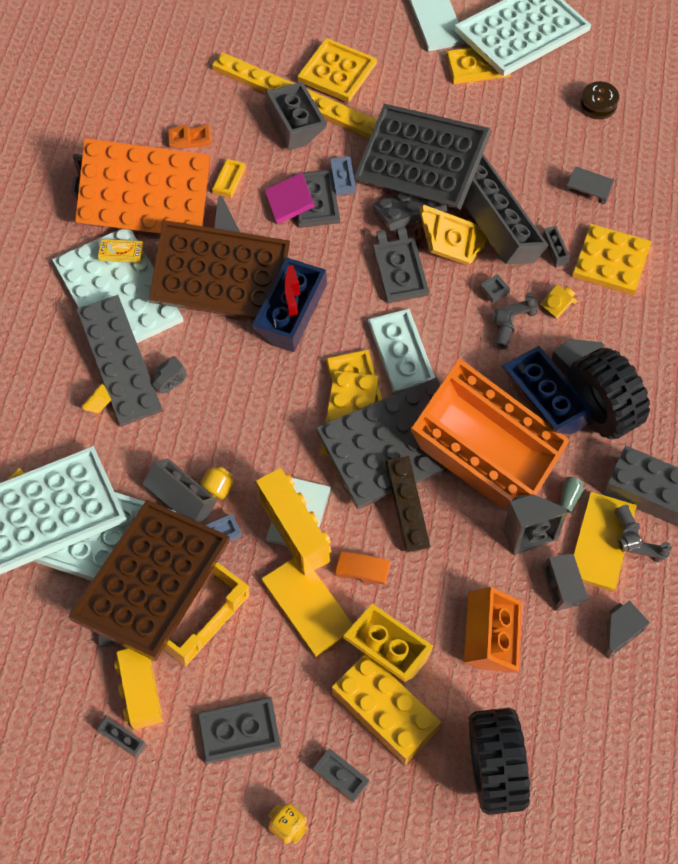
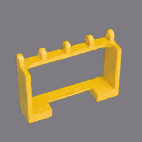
[164,562,249,667]

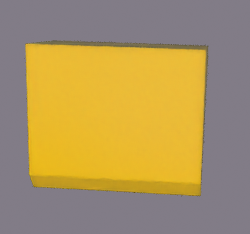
[82,384,111,414]

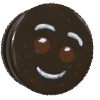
[580,81,619,120]

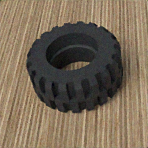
[567,348,650,439]
[469,708,530,815]

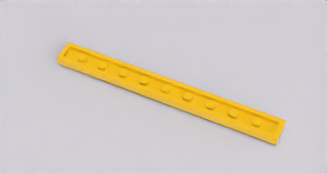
[212,52,377,139]

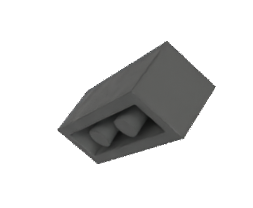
[542,226,570,267]
[97,717,147,759]

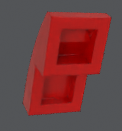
[285,265,300,317]

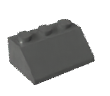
[265,82,327,150]
[503,494,567,555]

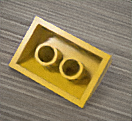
[343,603,433,682]

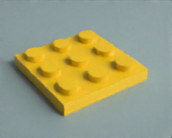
[298,38,377,103]
[572,224,652,295]

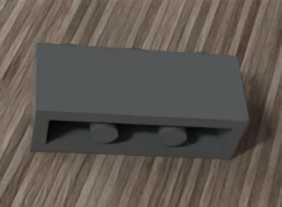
[143,458,218,523]

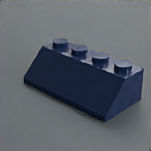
[252,257,327,352]
[502,346,594,434]

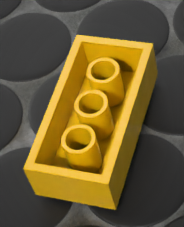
[256,468,331,576]
[332,654,441,765]

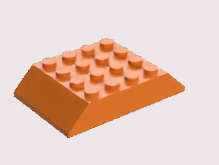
[410,358,570,508]

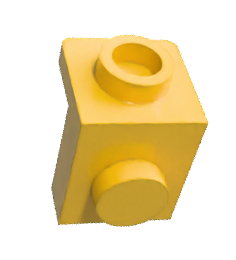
[540,284,577,319]

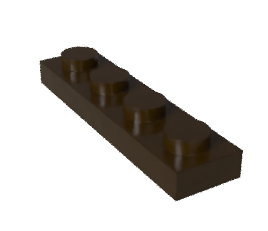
[385,456,430,553]

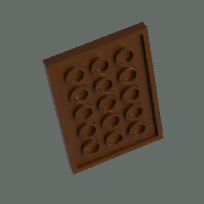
[149,220,290,320]
[69,500,230,662]

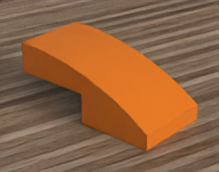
[168,124,212,148]
[335,552,391,585]

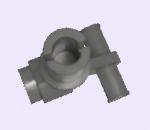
[493,293,538,349]
[614,505,672,563]

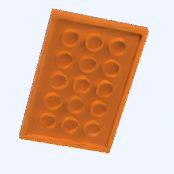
[75,138,211,234]

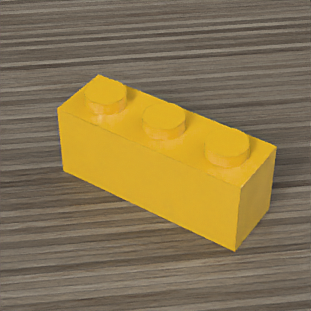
[114,649,164,730]

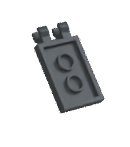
[373,226,429,303]

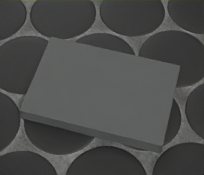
[291,170,340,228]
[197,697,281,764]

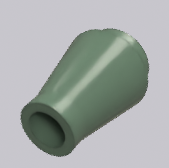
[559,477,584,513]

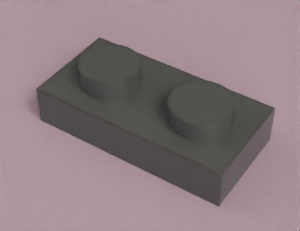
[313,748,370,803]

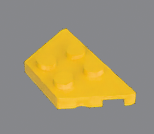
[419,205,488,265]

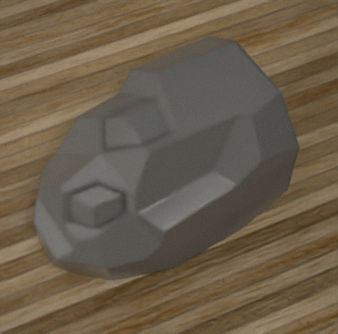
[153,356,187,394]

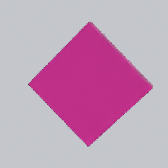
[265,172,315,224]

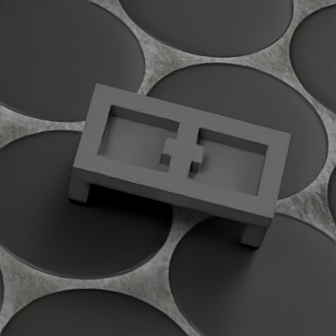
[567,166,614,204]
[542,554,588,611]

